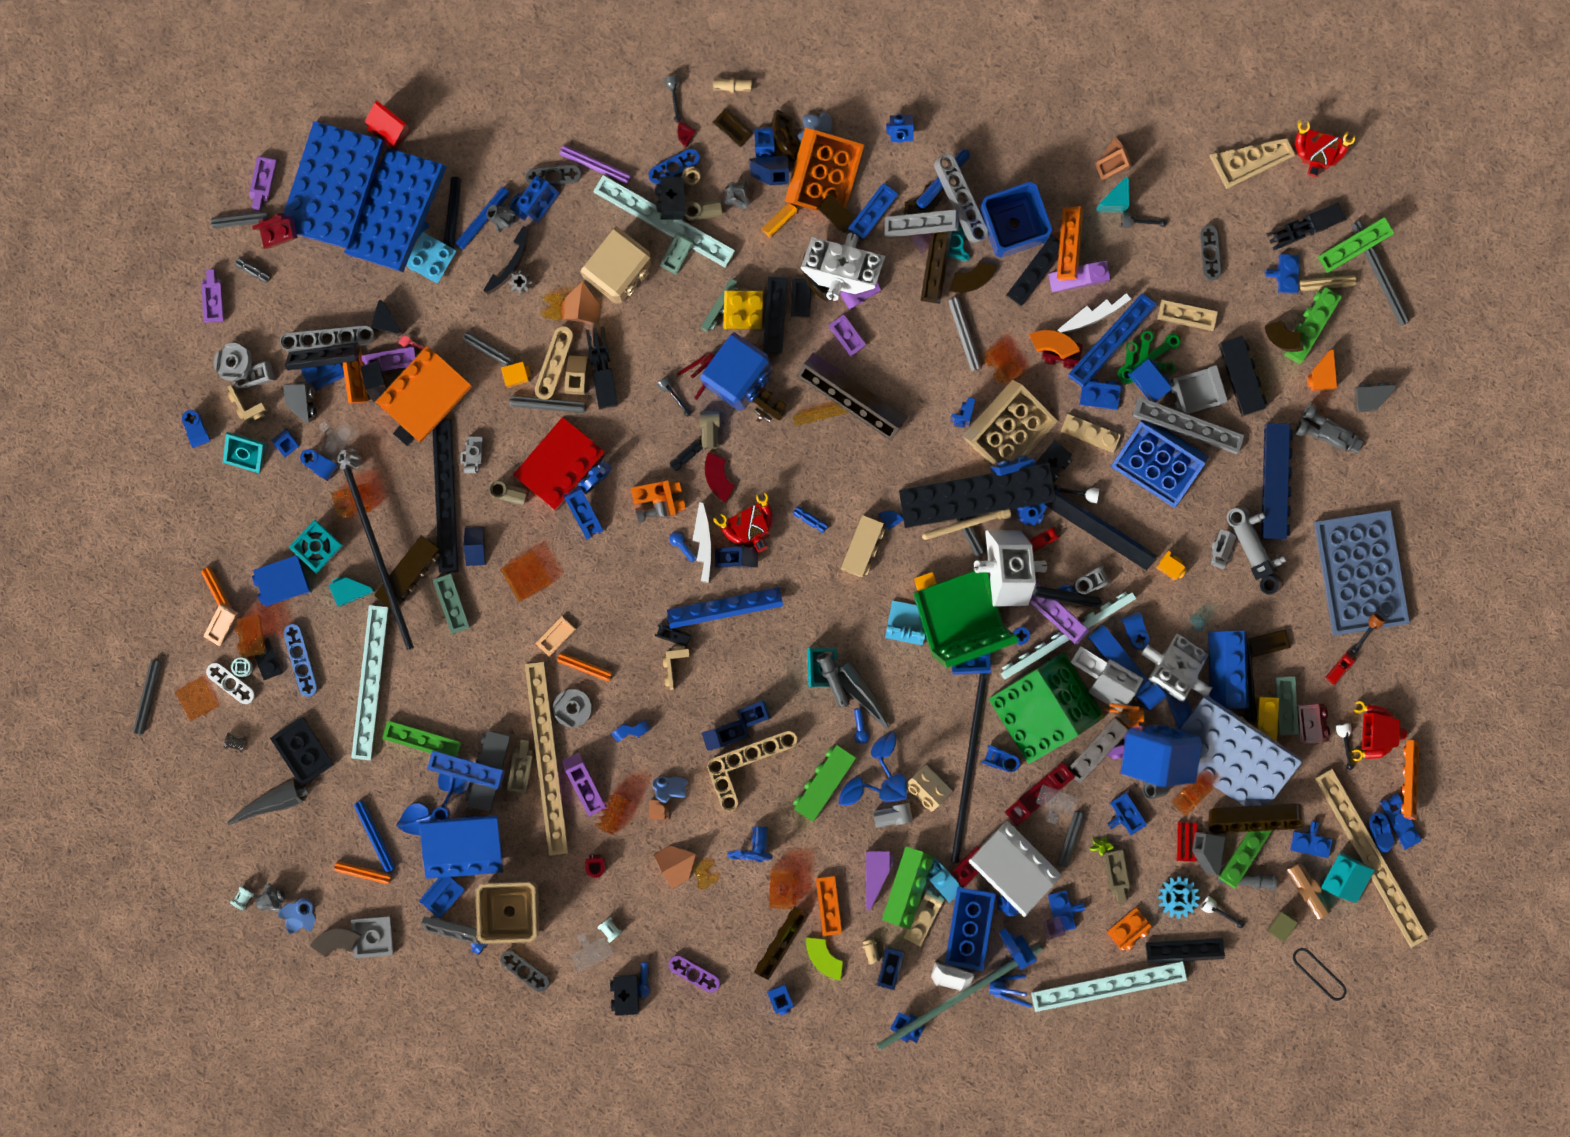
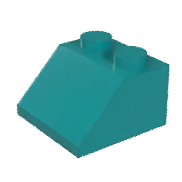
[1321,851,1375,903]

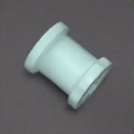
[230,886,254,911]
[597,917,623,943]

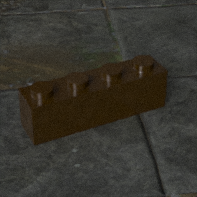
[374,535,442,610]

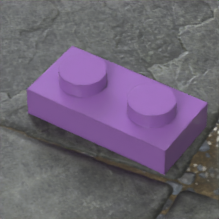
[828,315,866,357]

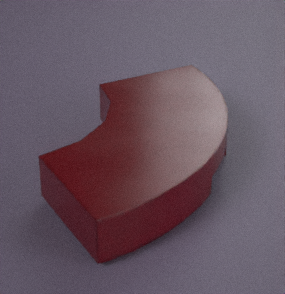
[705,452,734,503]

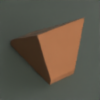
[1095,137,1132,180]
[560,281,600,324]
[654,846,696,889]

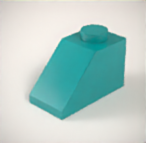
[329,576,375,607]

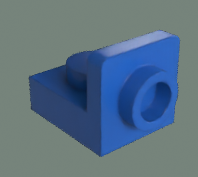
[754,128,775,158]

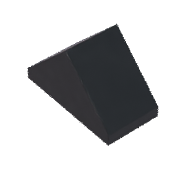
[371,300,402,336]
[360,360,388,402]

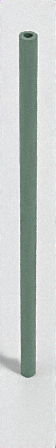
[876,944,1042,1051]

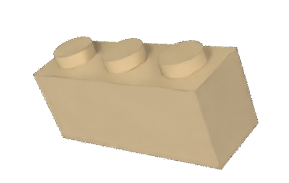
[841,515,885,578]

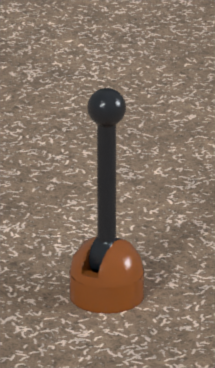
[1351,613,1386,654]

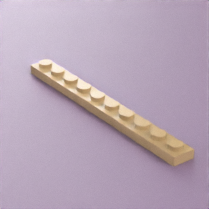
[525,662,569,856]
[1314,769,1428,948]

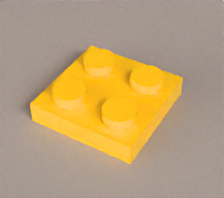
[723,290,763,329]

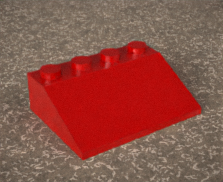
[513,417,606,512]

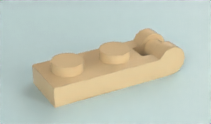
[903,890,944,947]

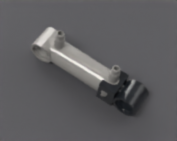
[1227,506,1287,595]

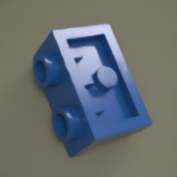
[515,176,560,224]
[1079,378,1122,410]
[951,398,975,428]
[999,928,1037,970]

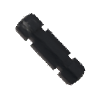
[669,440,703,471]

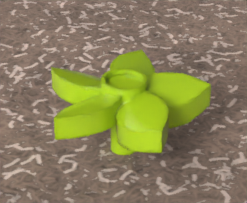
[1090,836,1113,856]

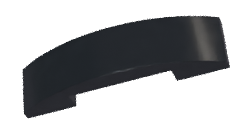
[483,226,528,295]

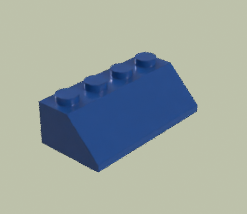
[1208,631,1249,709]
[945,887,996,971]

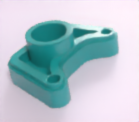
[948,227,970,261]

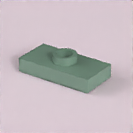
[660,232,694,275]

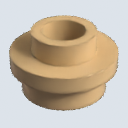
[682,166,701,185]

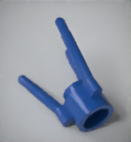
[989,974,1032,1008]

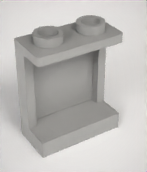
[1170,365,1228,415]
[1088,660,1143,712]

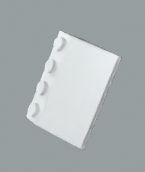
[969,821,1062,916]

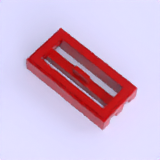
[1176,822,1197,862]

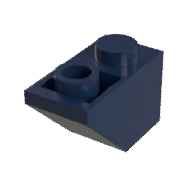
[749,156,789,186]

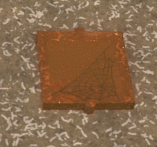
[175,677,219,722]

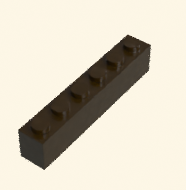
[796,353,907,441]

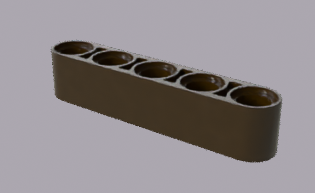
[1208,803,1304,833]

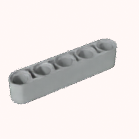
[934,154,988,243]
[280,326,376,352]

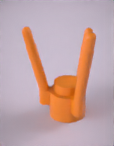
[1100,703,1144,733]

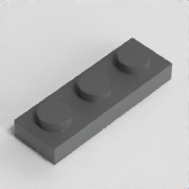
[421,916,480,945]

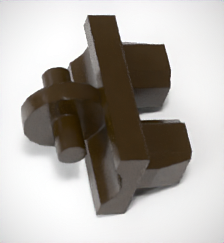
[753,389,787,423]

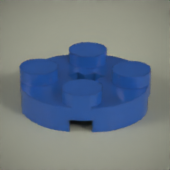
[577,460,612,495]

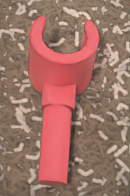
[398,336,425,351]

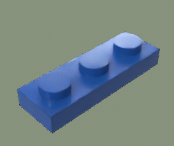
[849,183,898,240]

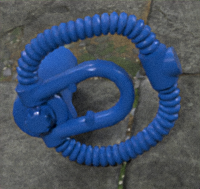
[727,827,773,862]

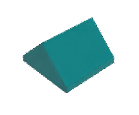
[1096,177,1129,212]
[223,432,268,473]
[807,648,837,688]

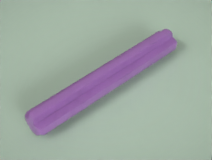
[560,145,631,184]

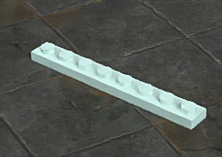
[593,175,735,268]
[1000,592,1136,680]
[351,605,389,760]
[1031,961,1187,1012]

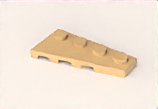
[1210,138,1295,190]

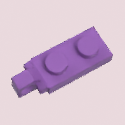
[250,156,277,211]
[201,269,224,323]

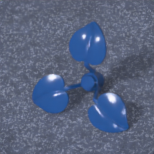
[839,731,907,806]
[396,773,472,835]

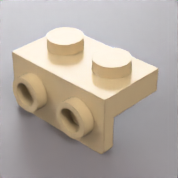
[906,764,953,812]

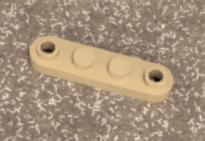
[535,326,573,400]

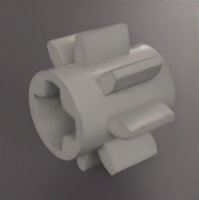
[508,270,533,295]
[338,447,362,471]

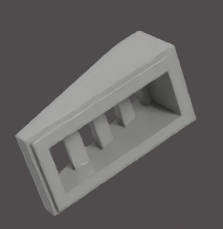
[234,361,276,391]

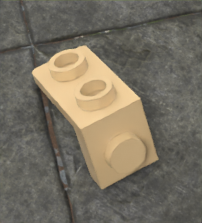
[227,385,268,422]
[663,646,690,690]

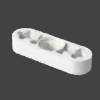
[206,663,255,704]

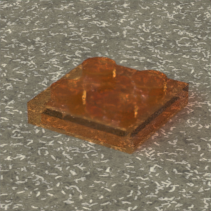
[500,550,553,603]

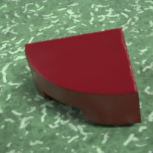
[677,122,696,148]

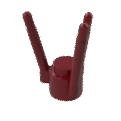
[677,352,715,400]

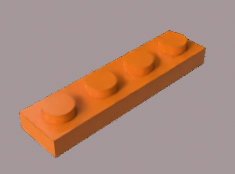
[1057,206,1083,281]
[1401,740,1420,820]

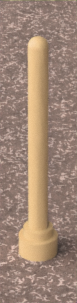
[922,510,1011,540]

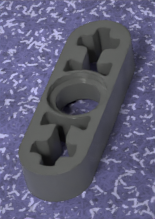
[526,165,581,185]
[1200,225,1221,281]
[500,951,549,992]

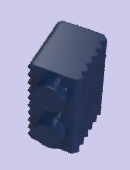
[876,947,904,991]

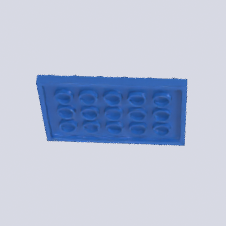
[284,121,384,250]
[344,148,447,273]

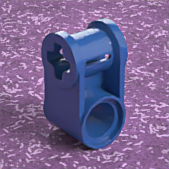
[182,410,211,448]
[300,449,338,481]
[1121,612,1149,650]
[981,745,1020,773]

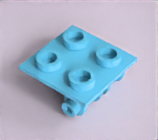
[406,232,456,284]
[885,600,925,645]

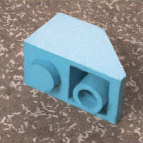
[927,857,962,903]

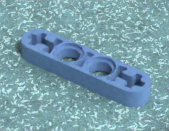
[284,624,317,697]

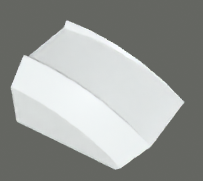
[931,962,974,992]

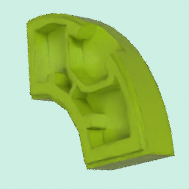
[806,937,843,980]

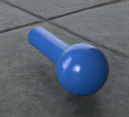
[669,531,697,563]
[854,708,870,744]
[637,961,650,998]

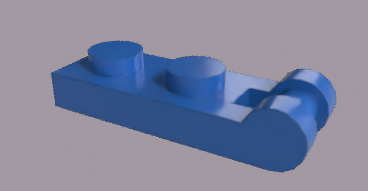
[563,487,603,540]
[1380,793,1422,850]

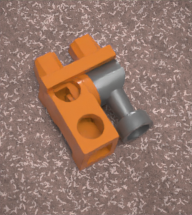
[631,480,686,523]

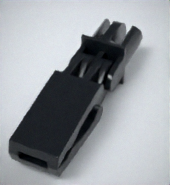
[1266,202,1347,251]
[586,327,618,409]

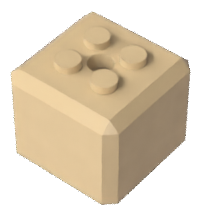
[581,226,652,304]
[476,881,539,944]

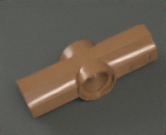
[1286,861,1332,920]

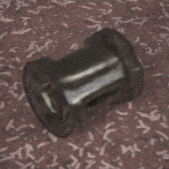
[224,732,247,753]

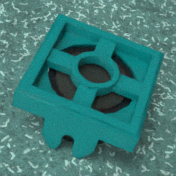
[289,519,343,574]

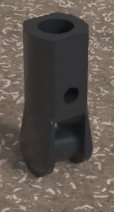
[654,624,691,647]

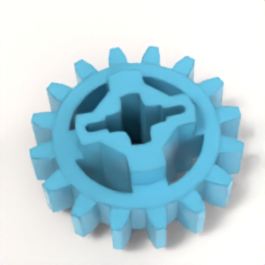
[1157,876,1200,919]

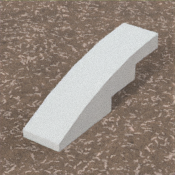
[1057,293,1131,334]
[693,502,711,583]

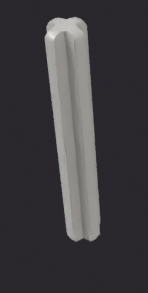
[949,297,981,371]

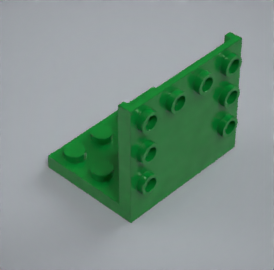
[913,571,1019,668]
[989,652,1105,764]

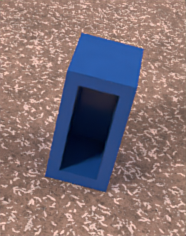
[1127,359,1172,403]

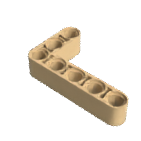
[707,731,797,812]

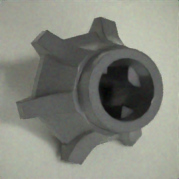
[724,181,752,210]
[486,203,515,232]
[255,883,286,912]

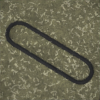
[1293,948,1346,1001]

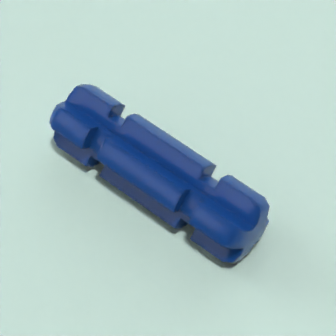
[793,506,828,533]

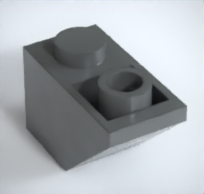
[283,382,317,422]
[1354,382,1396,412]
[1192,832,1225,875]

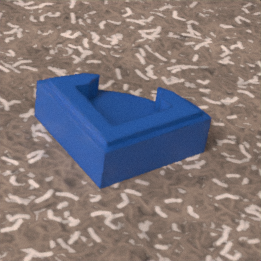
[878,511,903,530]

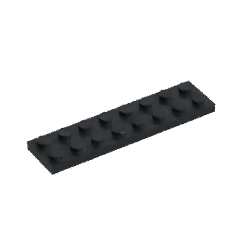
[899,463,1056,528]

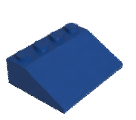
[1111,420,1209,508]
[419,815,504,879]

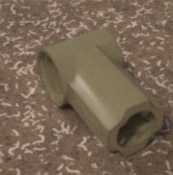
[684,199,722,222]
[700,411,720,449]
[489,481,528,506]

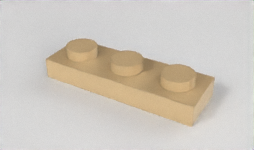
[1157,300,1218,331]
[1060,414,1121,453]

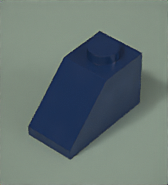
[715,547,758,568]
[701,719,749,751]

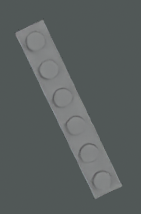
[1132,397,1244,454]

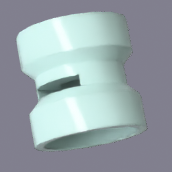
[231,657,253,677]

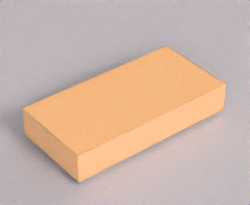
[204,603,238,646]
[535,616,576,657]

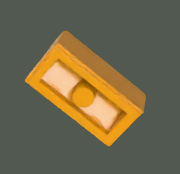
[761,203,797,238]

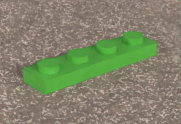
[1318,217,1394,274]
[382,721,462,758]
[1218,831,1271,889]

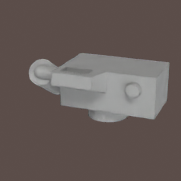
[460,436,483,474]
[1211,529,1236,569]

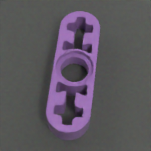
[669,956,720,993]

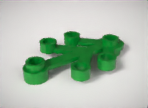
[1117,331,1181,384]

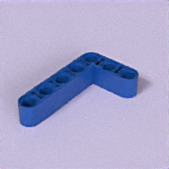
[1087,625,1166,710]

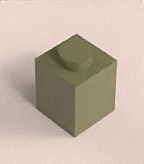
[1266,911,1297,942]

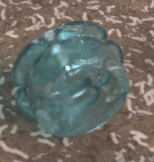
[1189,614,1205,632]

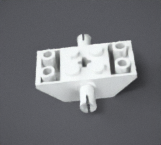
[801,233,885,301]
[974,530,1047,606]
[1141,634,1212,701]

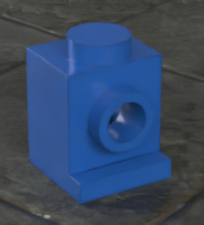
[767,984,794,1015]

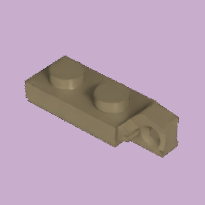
[507,739,533,794]
[1103,849,1130,904]

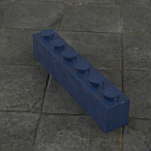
[1261,423,1293,540]

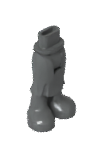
[1295,402,1364,454]

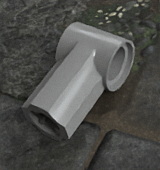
[873,803,913,828]

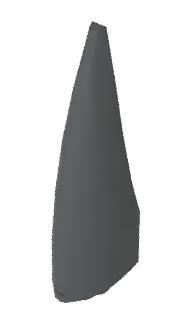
[833,658,889,729]
[227,779,309,825]

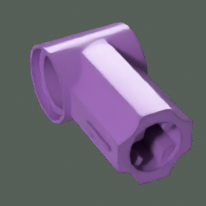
[840,283,881,310]

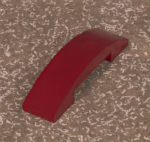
[1004,762,1075,827]

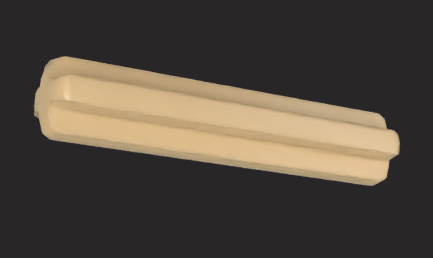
[1299,275,1356,291]

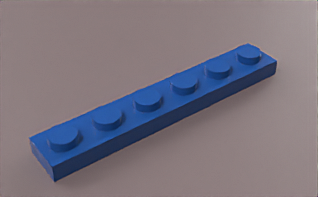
[1068,293,1157,388]
[667,587,783,629]

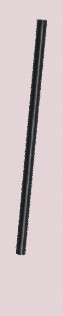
[343,467,414,650]
[951,673,988,863]

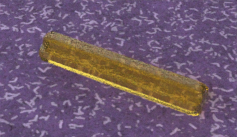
[793,404,848,426]

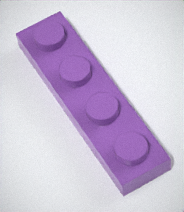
[1030,581,1089,644]

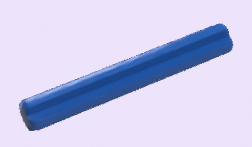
[916,148,971,209]
[456,186,510,249]
[354,801,395,872]

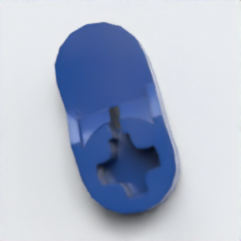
[611,719,652,743]
[1368,813,1394,853]

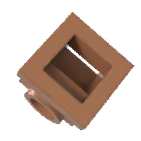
[649,800,670,820]

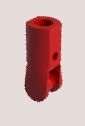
[1029,526,1060,553]
[1325,652,1356,686]

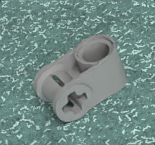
[1074,565,1112,595]

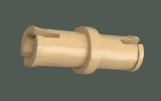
[713,77,752,93]

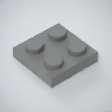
[351,916,394,959]

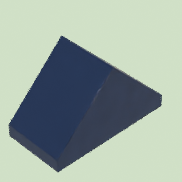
[463,527,485,566]
[737,700,771,727]

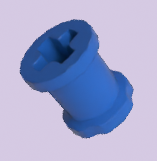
[1013,627,1030,645]

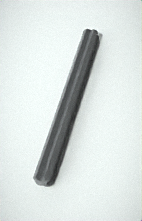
[1352,221,1410,325]

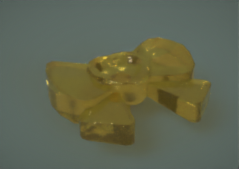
[540,293,565,321]
[691,860,718,889]

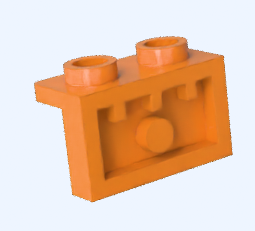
[1106,907,1152,951]

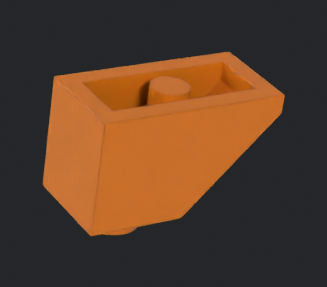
[1307,350,1337,391]

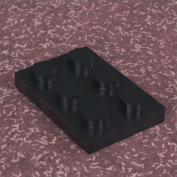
[270,717,334,786]

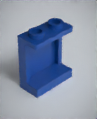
[252,555,311,607]

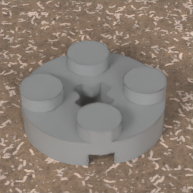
[214,343,252,382]
[553,689,592,727]

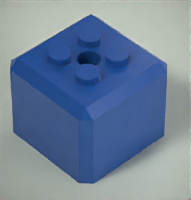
[979,182,1052,258]
[700,332,773,411]
[1121,724,1202,787]

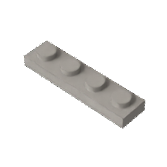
[885,210,959,237]

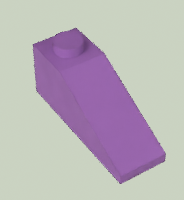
[1049,261,1110,293]
[562,753,606,816]
[866,851,893,910]

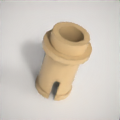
[862,938,881,964]

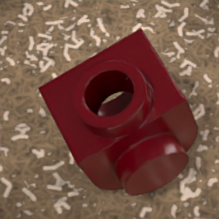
[585,854,605,878]

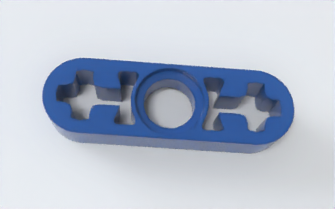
[648,149,700,184]

